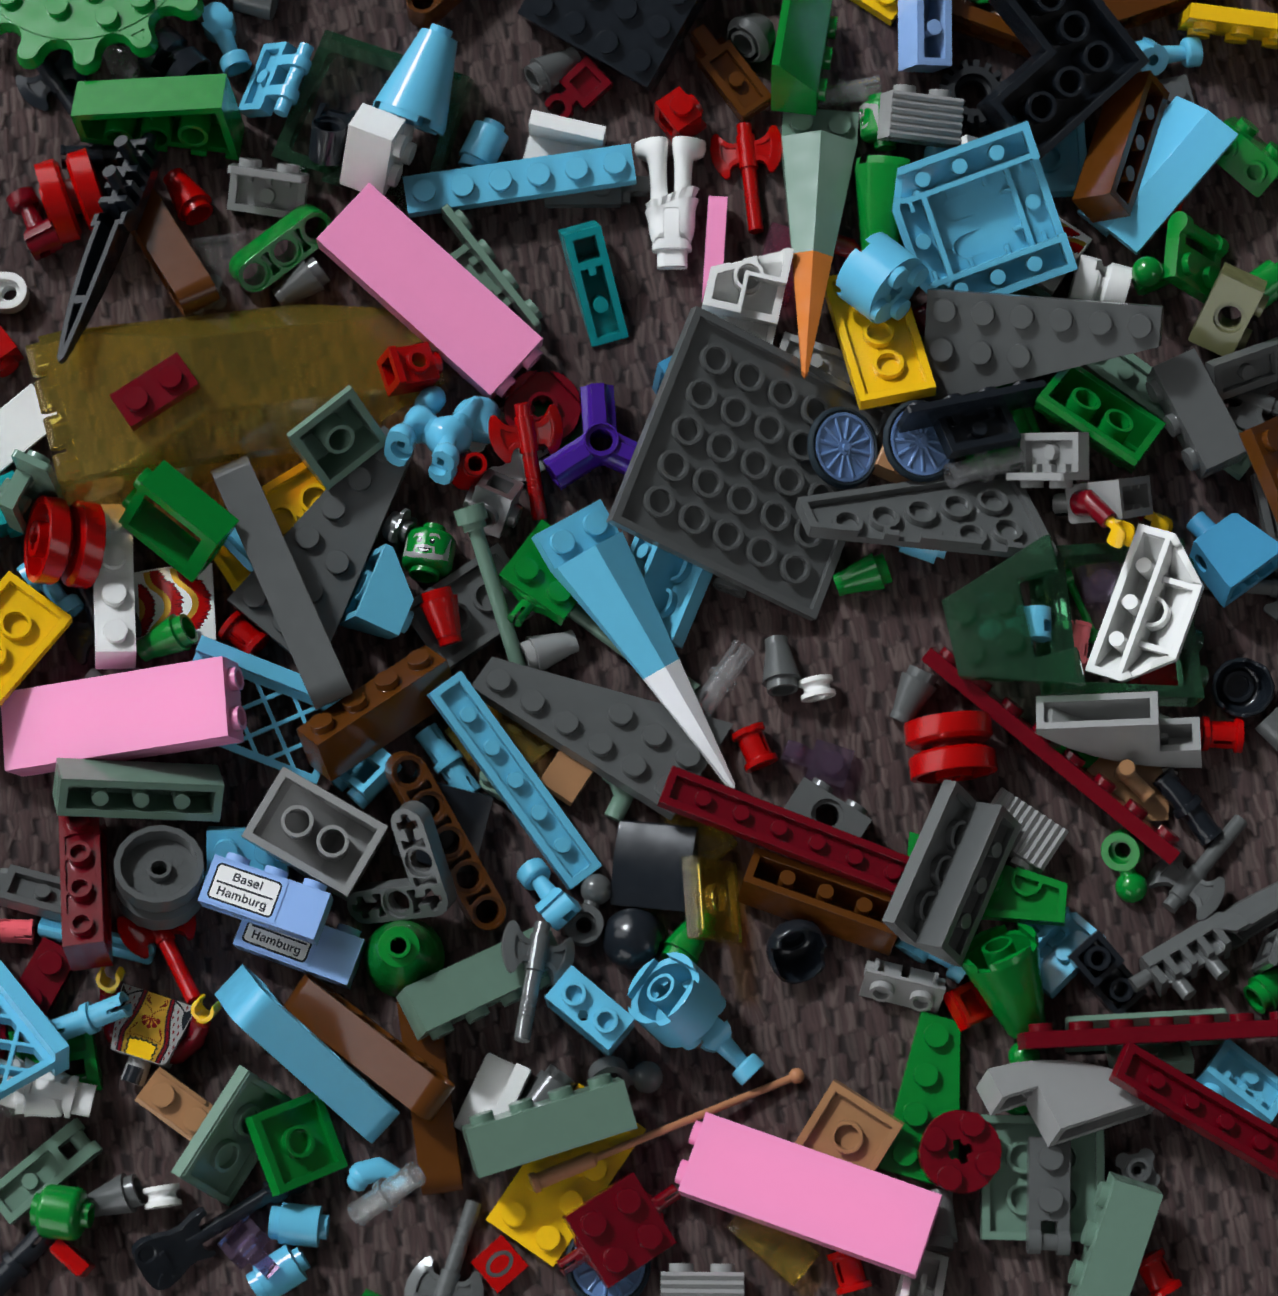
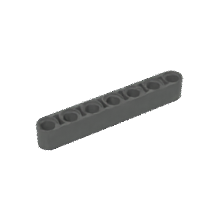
[210,455,353,710]

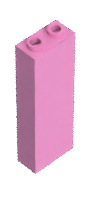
[316,183,543,400]
[1,656,247,777]
[675,1112,942,1279]

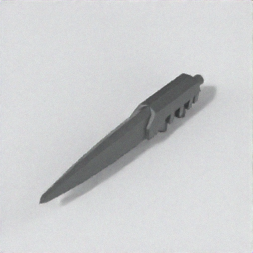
[1128,881,1278,1001]

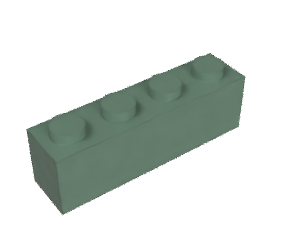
[52,758,225,822]
[396,927,558,1041]
[461,1073,638,1178]
[1068,1171,1163,1296]

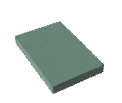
[171,1065,292,1206]

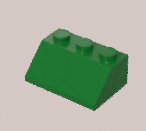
[771,0,838,116]
[1034,366,1166,474]

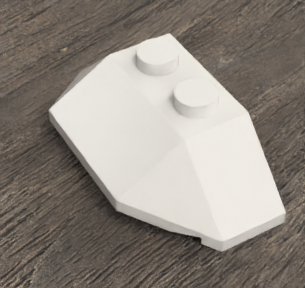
[1085,523,1204,683]

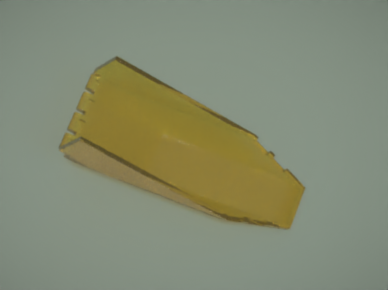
[26,304,445,505]

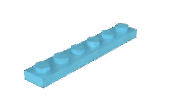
[403,143,637,218]
[427,671,602,890]

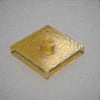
[681,855,743,944]

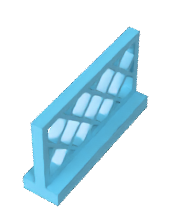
[192,635,343,785]
[0,960,69,1099]

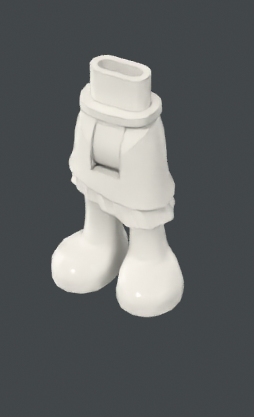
[634,136,706,270]
[0,1055,97,1119]

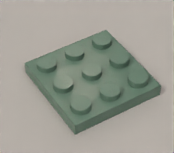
[980,1114,1105,1242]

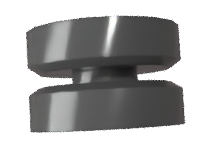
[114,825,204,931]

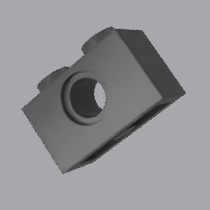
[784,777,872,838]

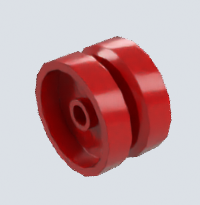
[34,148,104,245]
[24,495,106,589]
[903,710,998,784]

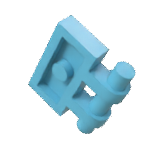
[239,41,314,118]

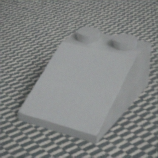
[241,766,388,901]

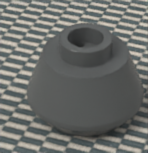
[727,13,776,63]

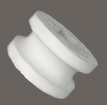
[798,674,836,703]
[143,1183,182,1210]

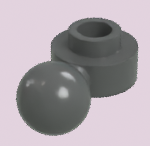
[564,874,612,947]
[588,1056,663,1094]

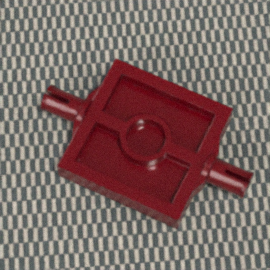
[556,1172,682,1289]

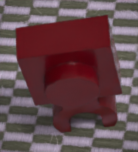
[544,55,613,118]

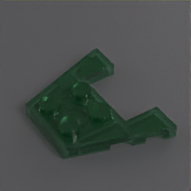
[942,535,1087,687]

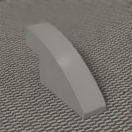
[1036,691,1202,768]
[976,1060,1155,1147]

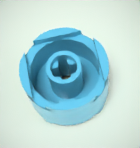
[836,232,929,324]
[627,952,726,1050]

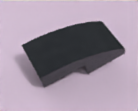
[1067,930,1147,1014]

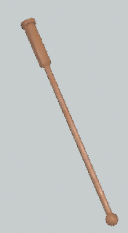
[528,1068,805,1194]

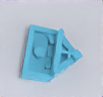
[1019,907,1106,999]

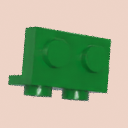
[1216,116,1278,197]

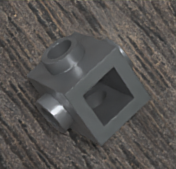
[463,468,524,538]

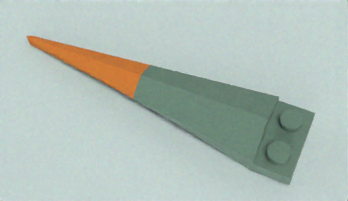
[781,109,859,379]

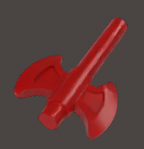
[710,122,782,234]
[488,402,563,520]
[117,915,201,1005]

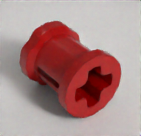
[217,610,270,657]
[1200,716,1245,753]
[731,722,779,773]
[1139,1247,1183,1296]
[826,1252,873,1296]

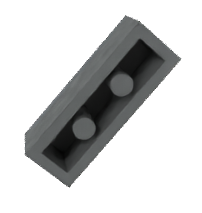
[1146,348,1247,480]

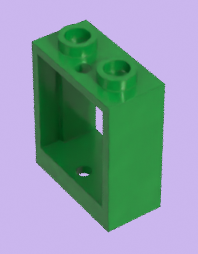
[119,460,239,583]

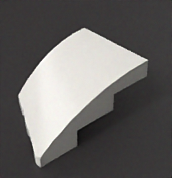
[702,248,794,345]

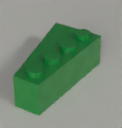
[71,73,244,160]

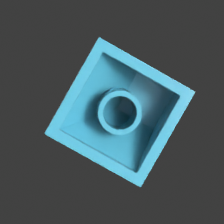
[340,544,414,639]

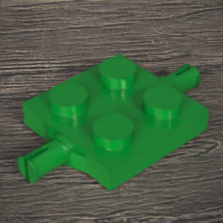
[498,520,578,627]

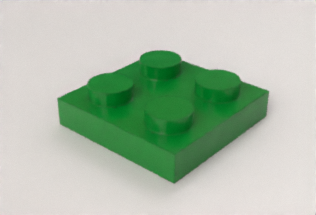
[244,1092,348,1197]

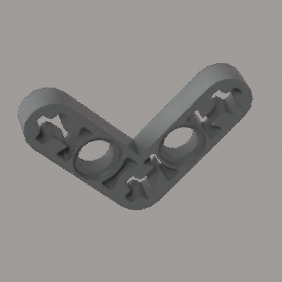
[347,800,457,924]

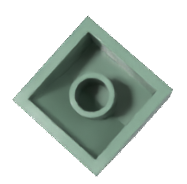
[286,385,386,490]

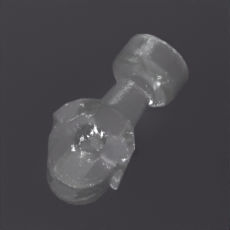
[102,44,143,80]

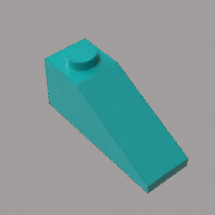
[558,220,629,347]

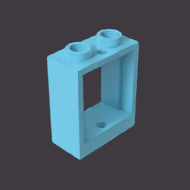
[545,965,635,1056]

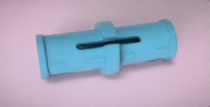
[415,722,481,792]
[49,991,133,1041]

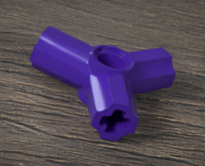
[543,383,638,490]

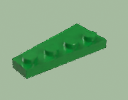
[907,831,1068,926]
[878,1012,960,1187]

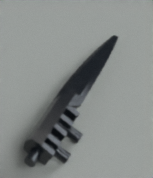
[57,132,162,364]

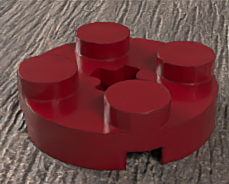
[503,370,581,450]
[918,1110,1002,1194]

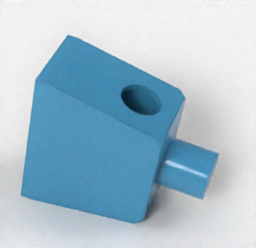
[1186,511,1278,608]

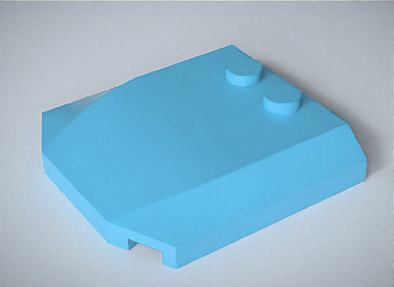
[892,121,1078,294]

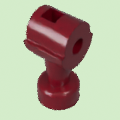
[6,186,64,261]

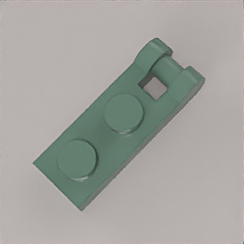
[0,1118,103,1225]

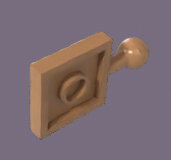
[795,1079,905,1171]

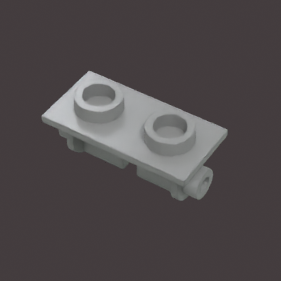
[859,958,946,1014]

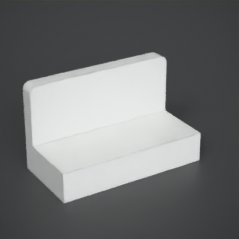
[523,110,606,159]
[454,1053,532,1131]

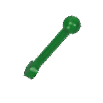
[1061,568,1099,644]

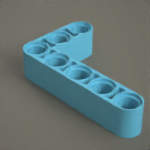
[215,964,400,1143]

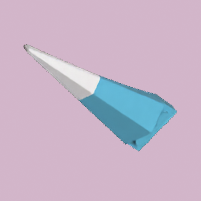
[531,499,735,789]

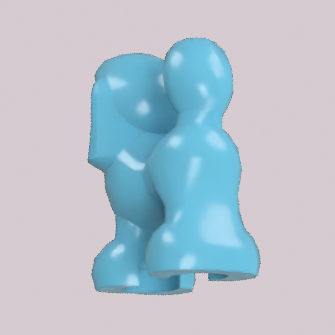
[384,386,501,485]

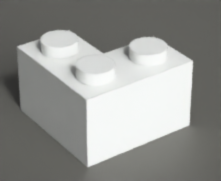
[339,103,417,196]

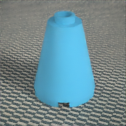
[372,23,458,136]

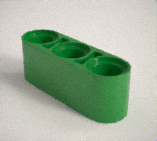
[229,204,332,292]

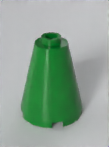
[855,155,910,252]
[364,919,445,997]
[961,923,1046,1039]

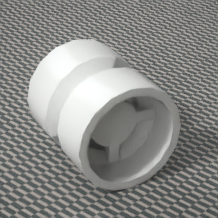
[1067,254,1132,303]

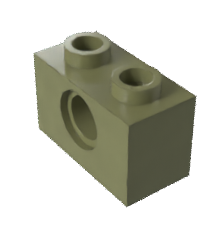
[1188,262,1270,356]

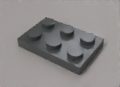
[410,543,536,671]

